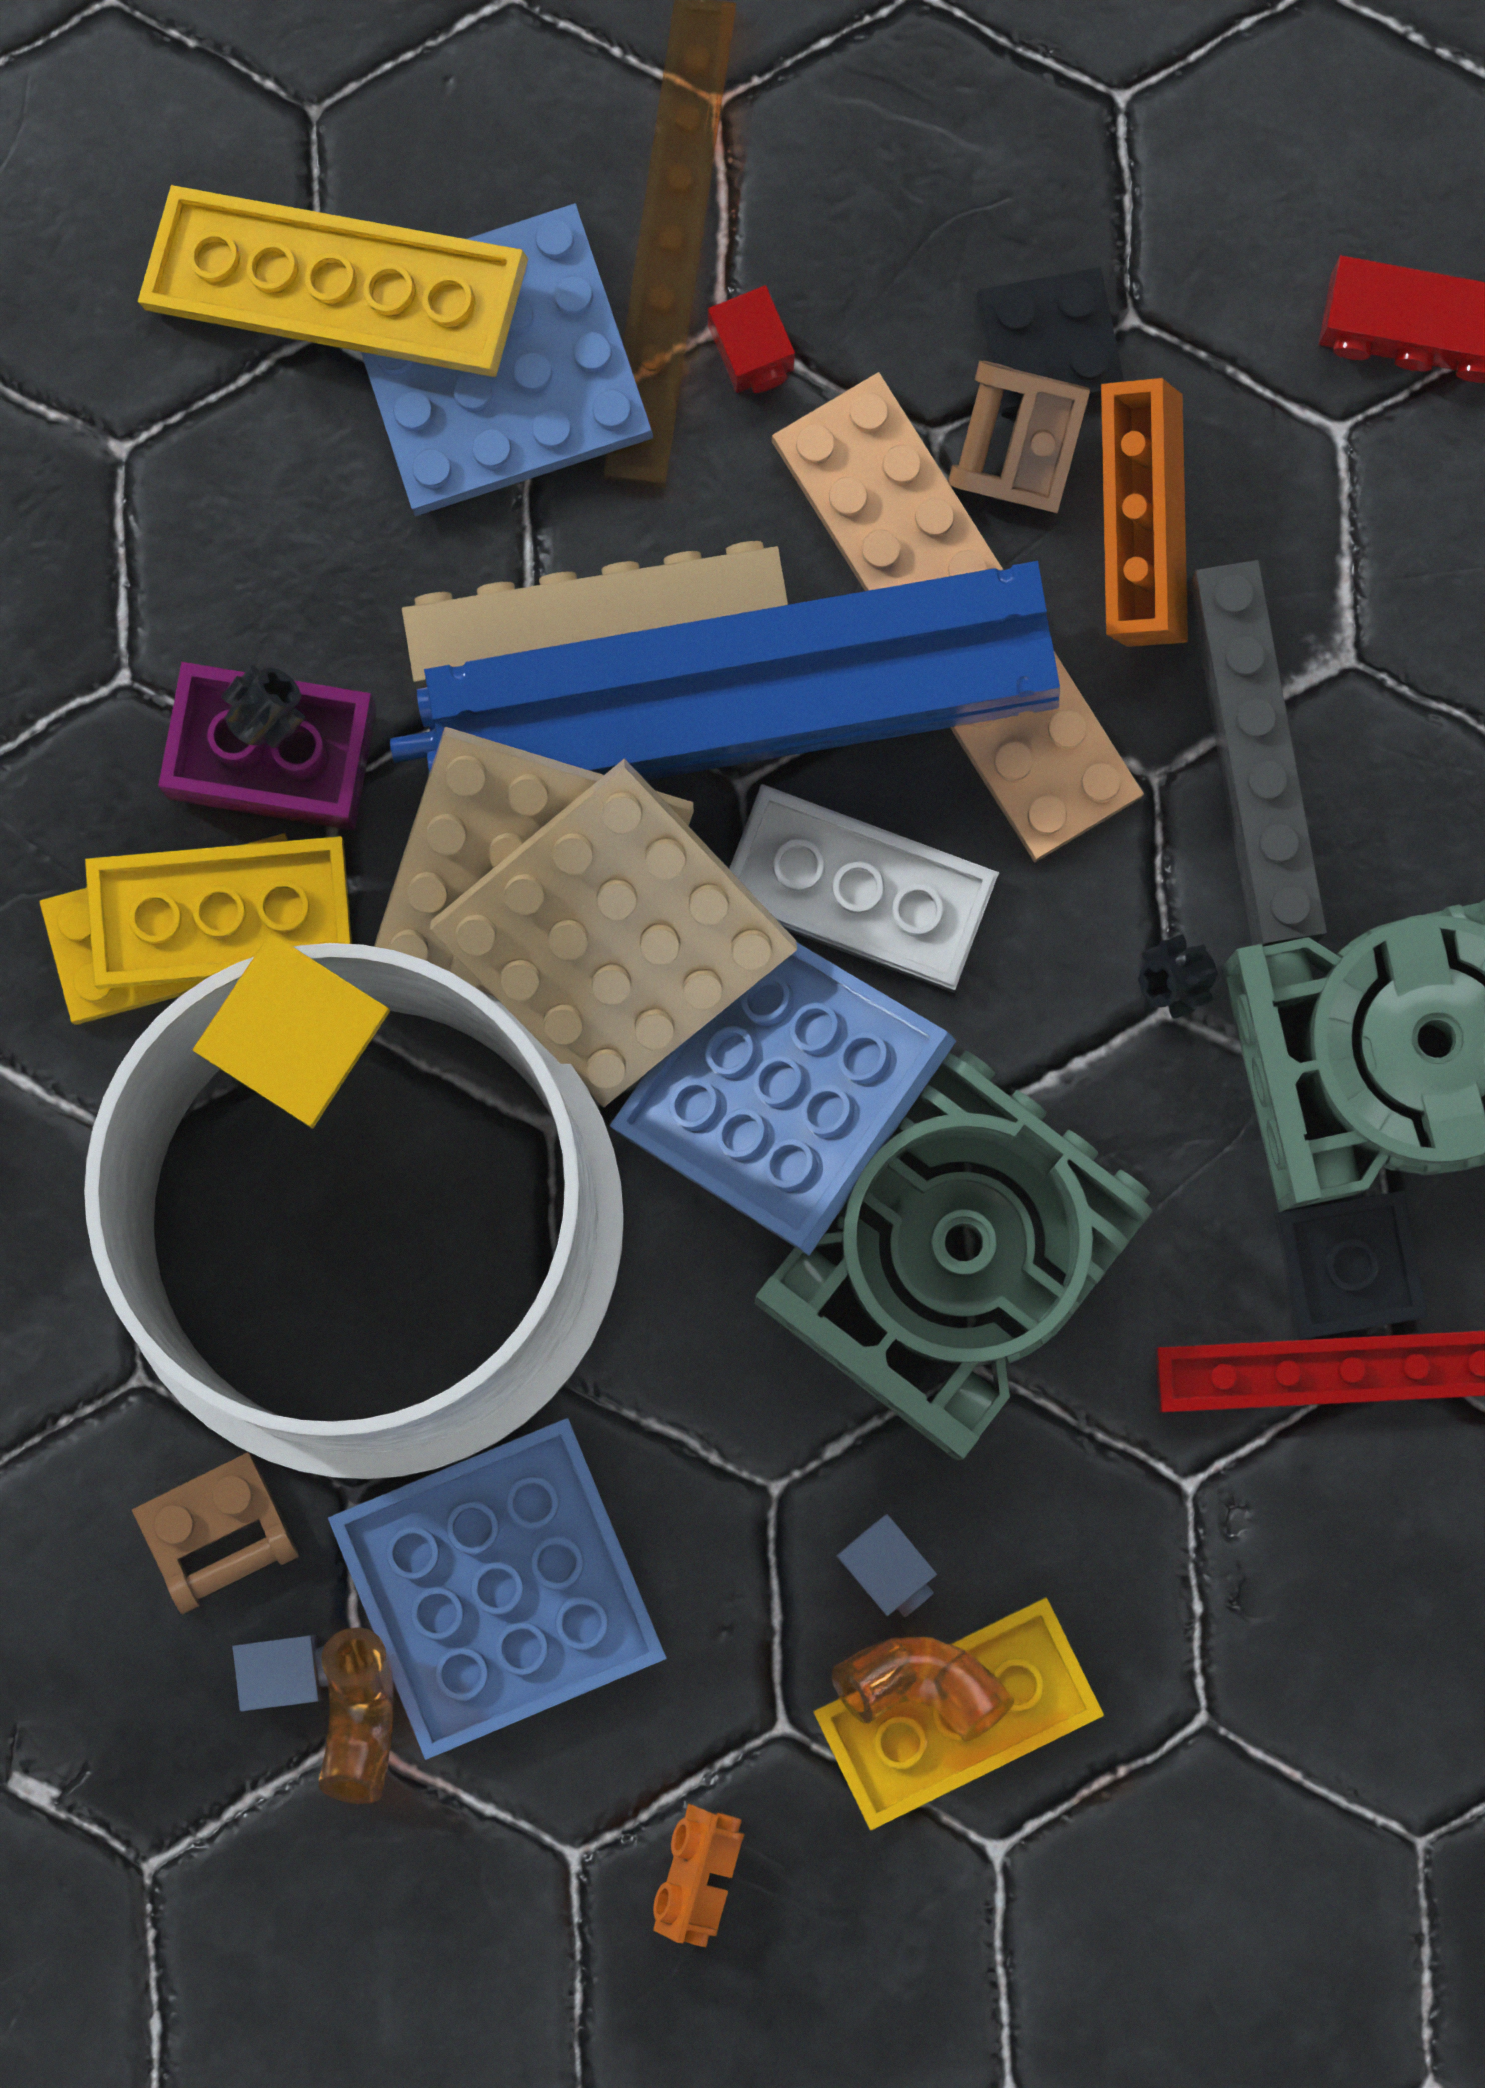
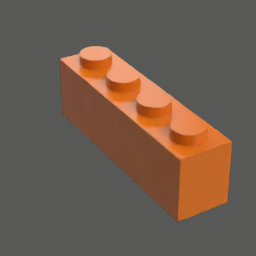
[1101,378,1188,647]

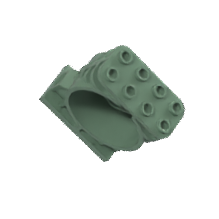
[1222,899,1485,1212]
[754,1050,1153,1461]

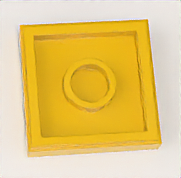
[192,932,390,1129]

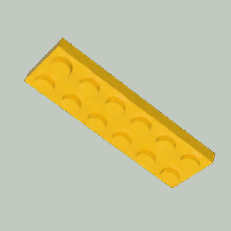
[138,185,528,377]

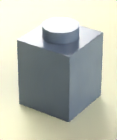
[836,1514,937,1618]
[233,1634,333,1711]

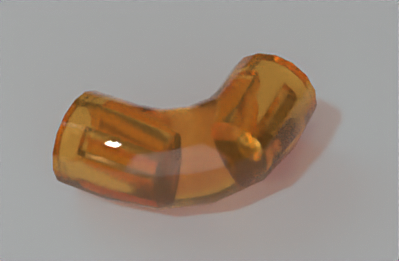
[318,1627,394,1804]
[831,1637,1014,1741]

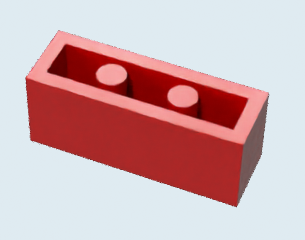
[1318,255,1485,383]

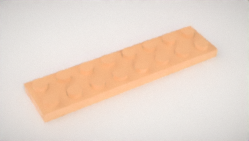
[772,372,1144,863]

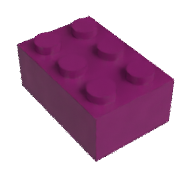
[158,662,377,831]

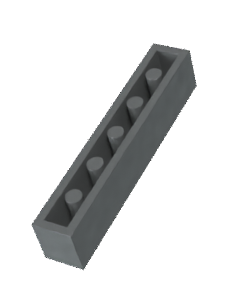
[1188,560,1327,947]

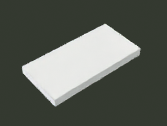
[729,784,999,993]

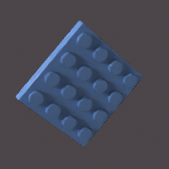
[361,203,653,516]
[610,942,956,1256]
[328,1418,667,1760]

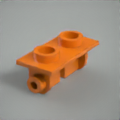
[653,1803,744,1947]

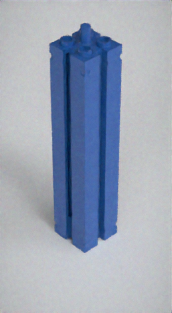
[390,561,1060,781]

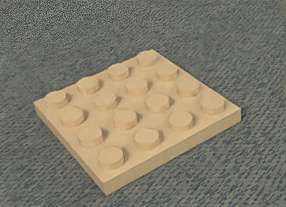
[374,727,694,999]
[430,758,797,1107]

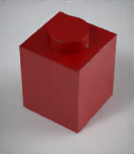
[708,285,795,393]

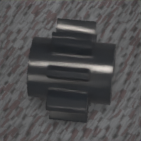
[221,665,305,749]
[1138,934,1218,1019]

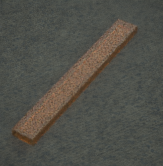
[604,0,736,488]

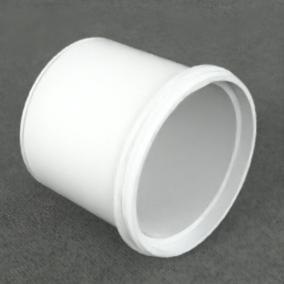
[84,943,624,1479]

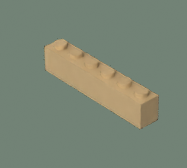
[402,541,788,690]

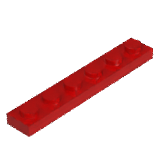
[1155,1331,1485,1413]

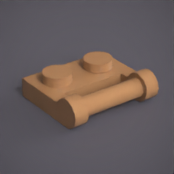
[948,361,1090,513]
[132,1452,299,1615]

